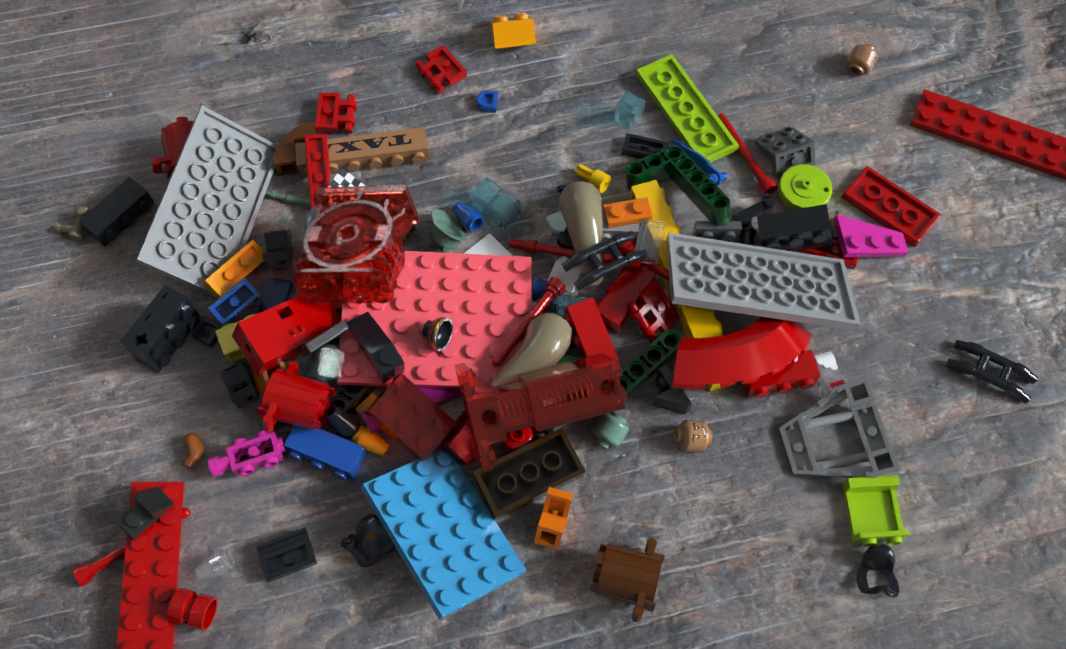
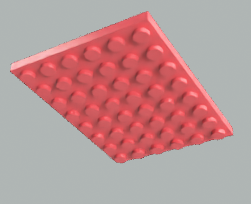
[337,248,532,391]

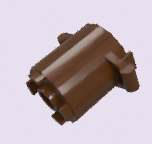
[590,538,665,622]

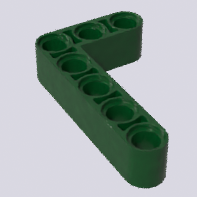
[625,146,730,226]
[558,330,681,418]

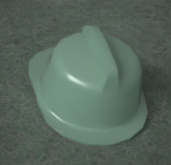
[430,209,467,253]

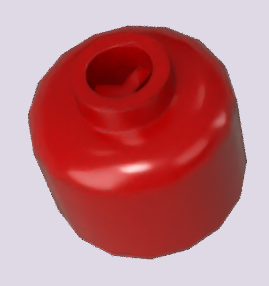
[502,421,533,454]

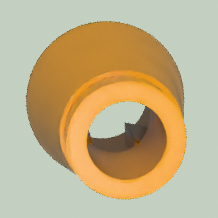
[352,425,390,457]

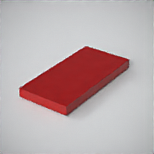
[841,166,941,247]

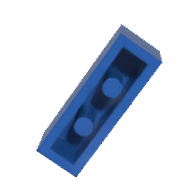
[284,425,367,480]

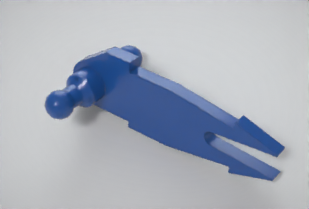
[668,139,728,186]

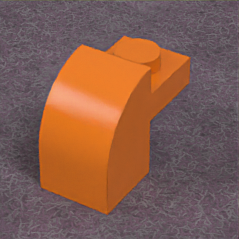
[534,487,574,550]

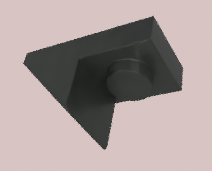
[652,365,692,414]
[115,486,175,541]

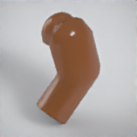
[182,433,204,470]

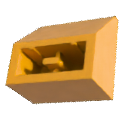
[489,13,536,49]

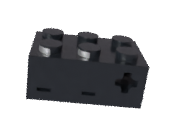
[120,285,201,373]

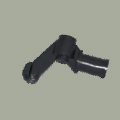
[732,193,774,246]

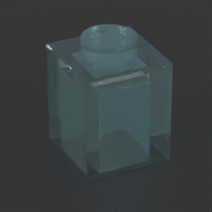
[614,91,645,130]

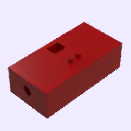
[232,287,341,375]

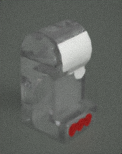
[814,351,848,398]

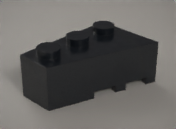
[757,204,834,250]

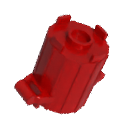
[152,117,194,179]
[257,361,335,433]

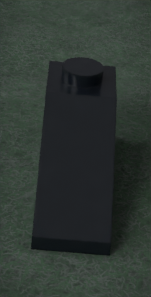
[347,311,405,384]

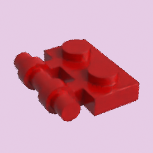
[415,45,467,94]
[315,92,357,134]
[627,281,680,342]

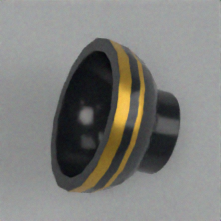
[422,317,453,351]

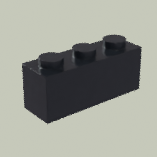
[78,177,155,247]

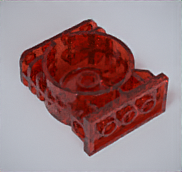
[293,185,419,304]

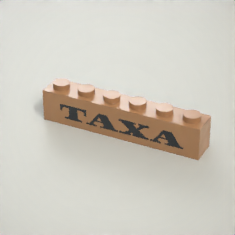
[295,127,429,177]

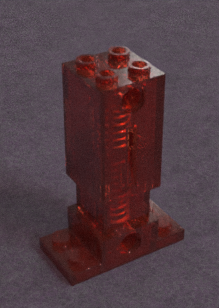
[454,353,627,472]

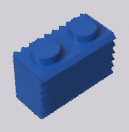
[208,278,259,326]

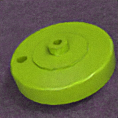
[778,164,832,210]

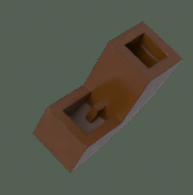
[274,122,317,176]

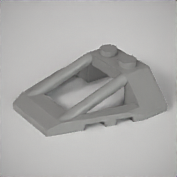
[779,377,901,478]

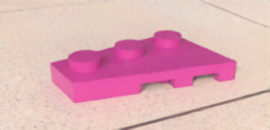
[833,214,909,258]

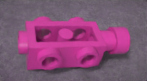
[208,431,286,477]

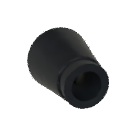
[325,405,360,438]

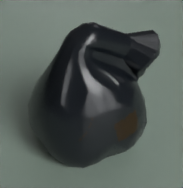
[340,513,396,567]

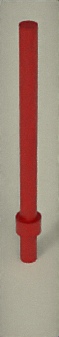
[509,238,642,270]

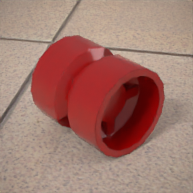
[167,588,218,631]

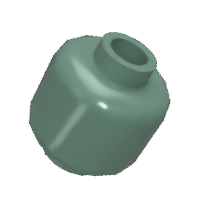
[593,411,629,449]

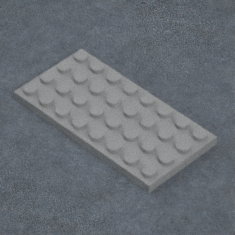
[135,106,278,298]
[666,232,860,331]

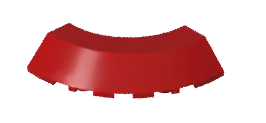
[673,317,811,389]

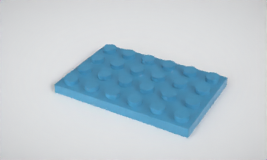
[361,449,527,620]

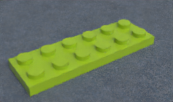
[636,54,739,163]

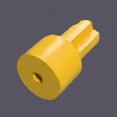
[575,164,611,193]

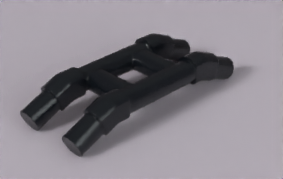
[561,231,648,291]
[946,340,1038,404]

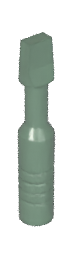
[265,191,310,207]

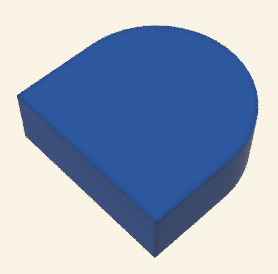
[476,91,498,113]

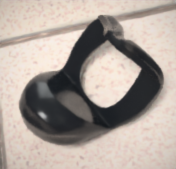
[857,544,899,597]

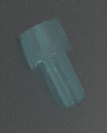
[555,294,593,316]

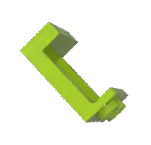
[842,475,910,547]

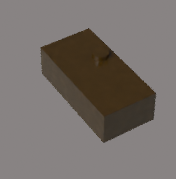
[473,427,586,521]

